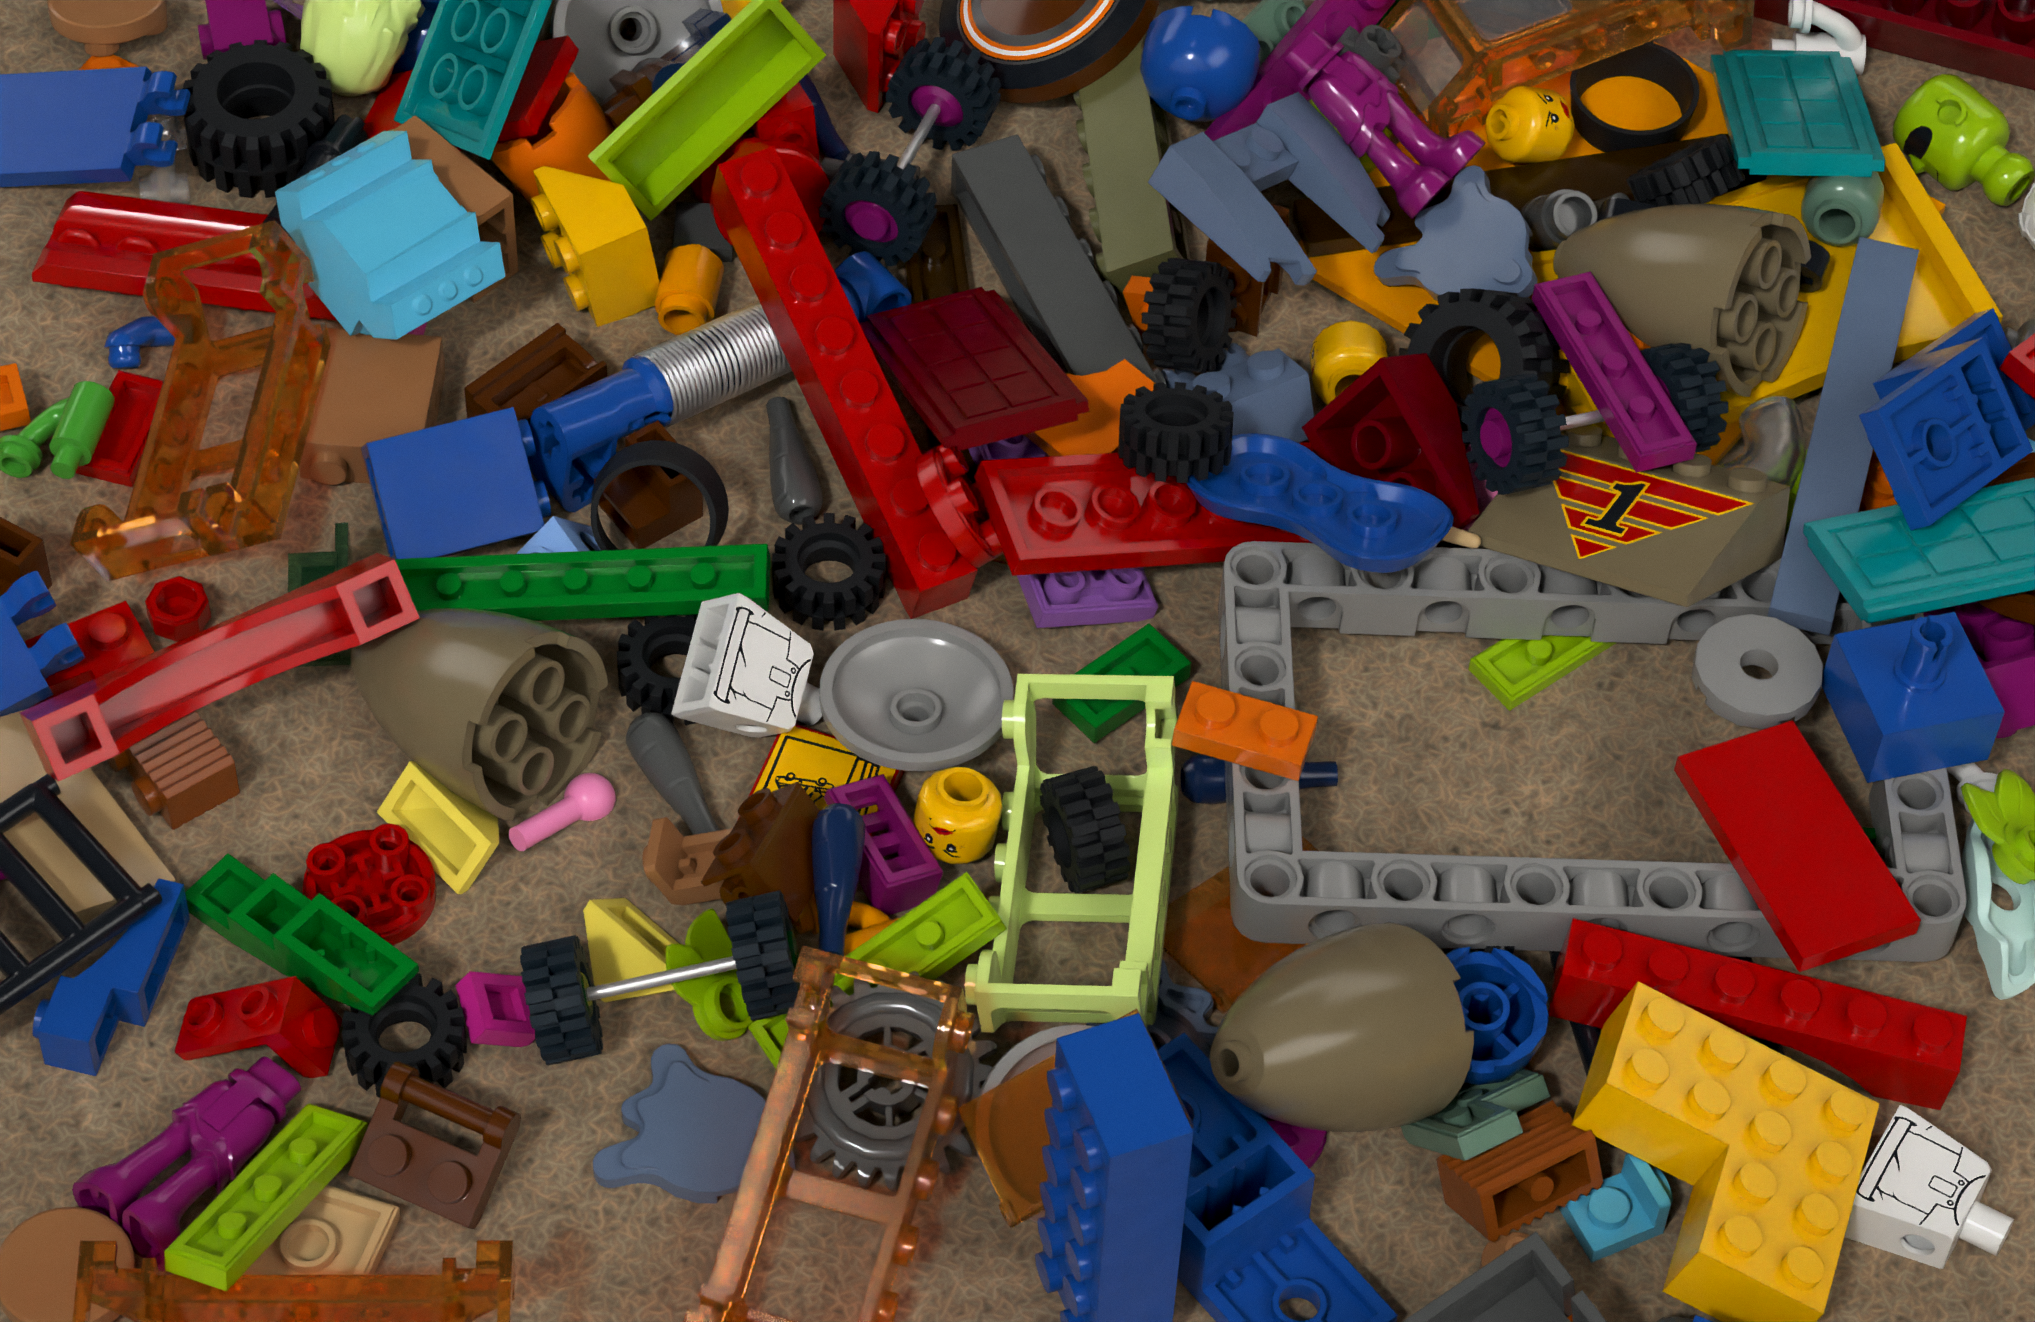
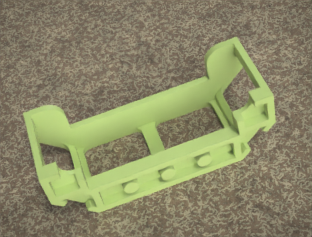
[965,674,1179,1033]

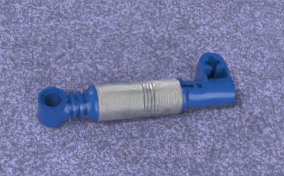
[527,251,911,512]

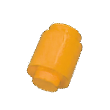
[654,244,724,335]

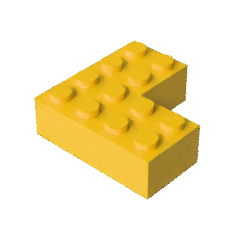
[1572,981,1879,1322]

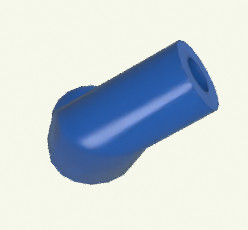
[104,315,189,369]

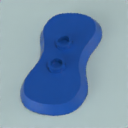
[1186,433,1454,573]

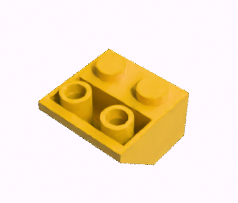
[531,166,660,327]

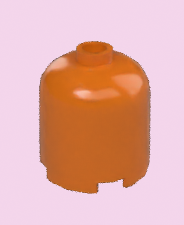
[491,72,615,208]

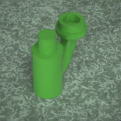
[0,381,115,479]

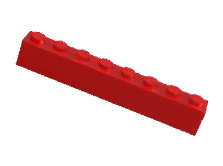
[711,146,978,619]

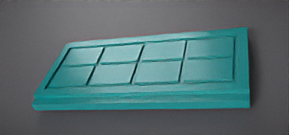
[1710,49,1885,177]
[1803,478,2035,624]

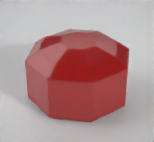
[145,576,211,642]

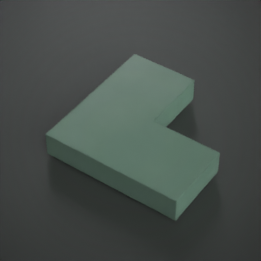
[1401,1069,1550,1161]

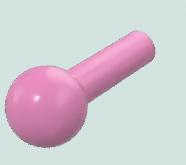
[509,773,616,851]

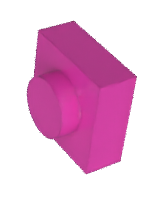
[455,971,535,1047]

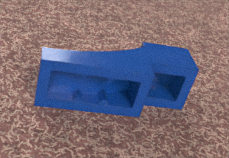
[33,878,190,1076]

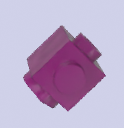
[197,0,286,60]

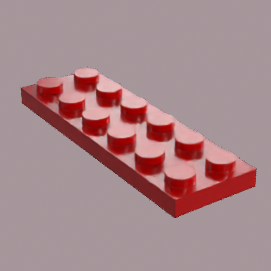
[974,442,1317,576]

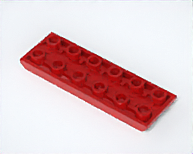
[32,191,337,321]

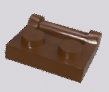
[348,1061,521,1229]

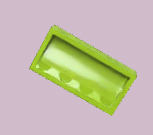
[588,0,826,221]

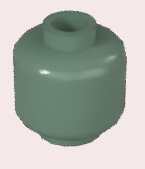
[1801,171,1884,247]

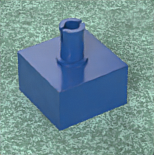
[1821,612,2005,783]

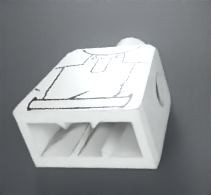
[671,593,822,738]
[1844,1105,2014,1269]

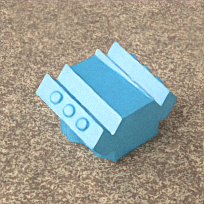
[275,131,505,340]

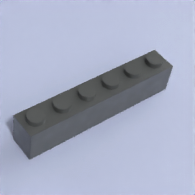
[951,134,1167,388]

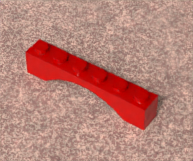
[19,553,420,782]
[1548,918,1967,1110]

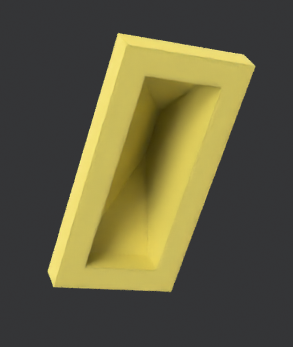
[377,761,499,894]
[583,898,679,1002]

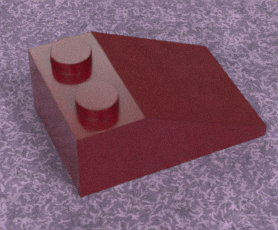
[1302,353,1480,547]

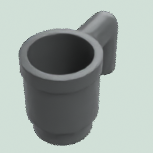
[1520,189,1630,252]

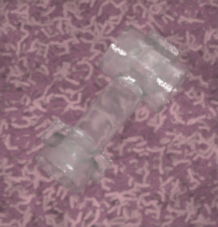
[139,114,191,205]

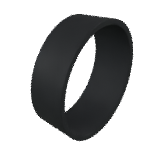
[1570,39,1699,152]
[590,440,729,550]

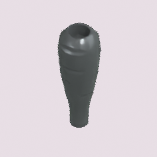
[766,396,823,524]
[626,712,720,835]

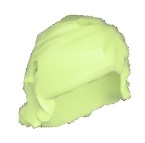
[300,0,425,97]

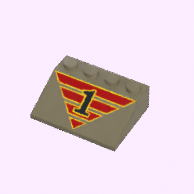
[1468,424,1790,607]

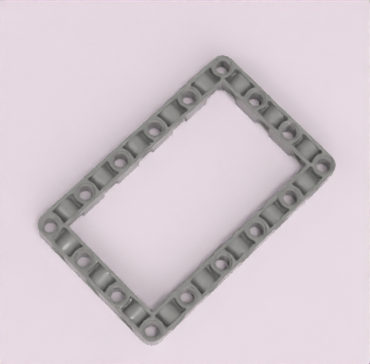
[1218,541,1967,962]

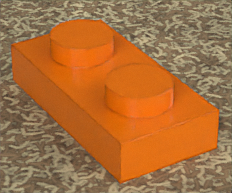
[1172,681,1318,781]

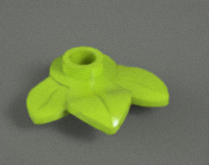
[1960,769,2035,885]
[666,908,753,1041]

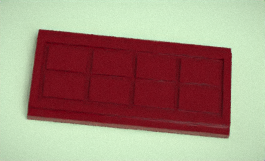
[859,287,1090,451]

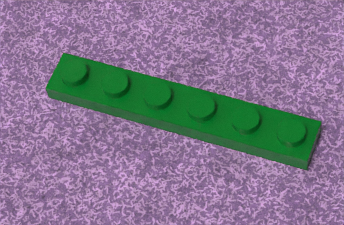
[395,544,770,621]

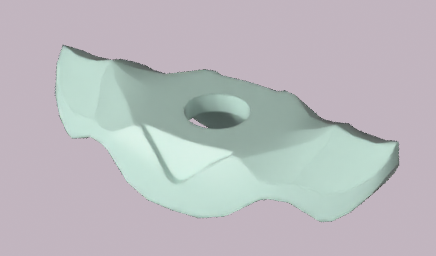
[1961,818,2035,1000]

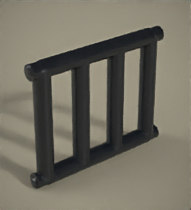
[0,774,163,1015]

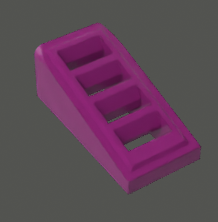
[824,774,943,915]

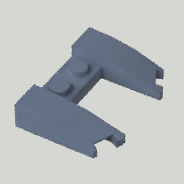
[1148,92,1391,286]

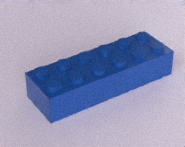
[1035,1013,1193,1322]

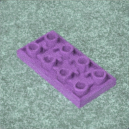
[969,435,1158,628]

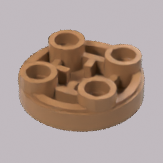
[47,0,168,57]
[0,1207,137,1322]

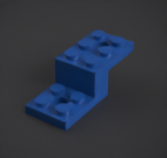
[1859,308,2035,530]
[1156,1032,1398,1322]

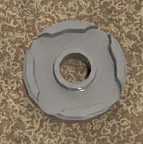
[1691,614,1823,729]

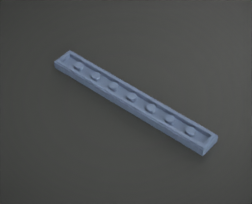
[1767,237,1919,636]

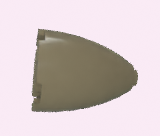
[1553,204,1811,397]
[350,608,608,821]
[1210,922,1474,1132]

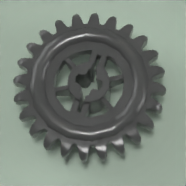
[777,969,997,1192]

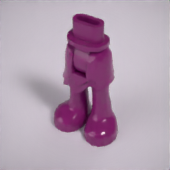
[1284,29,1486,219]
[72,1056,301,1271]

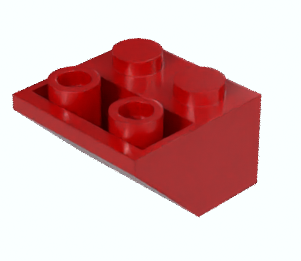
[833,0,926,113]

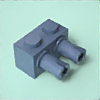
[1161,343,1314,443]

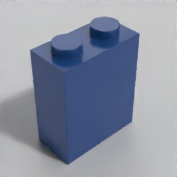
[361,407,551,559]

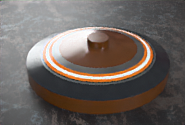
[939,0,1160,103]

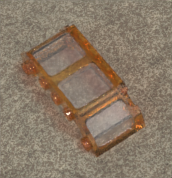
[1379,0,1754,138]

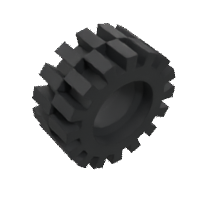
[1626,134,1746,206]
[1141,258,1237,373]
[1118,382,1234,483]
[772,513,886,631]
[617,614,698,726]
[1040,766,1130,893]
[342,973,467,1098]

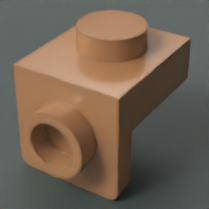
[642,817,733,905]

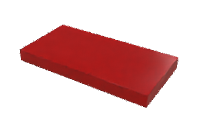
[363,35,579,151]
[1674,720,1921,972]

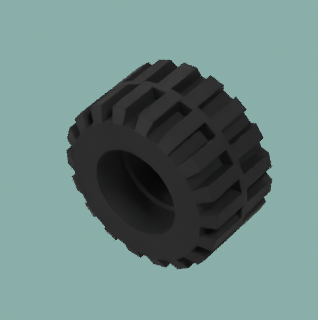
[182,40,335,198]
[1398,288,1569,444]

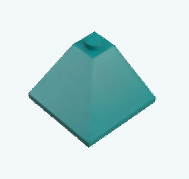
[394,0,552,160]

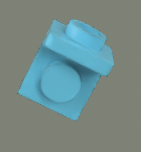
[1559,1153,1673,1263]

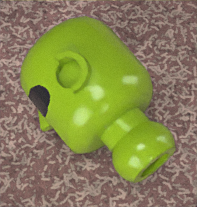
[1892,74,2035,206]

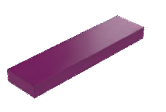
[1532,272,1697,473]

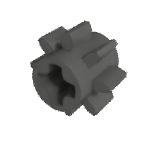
[1336,25,1406,85]

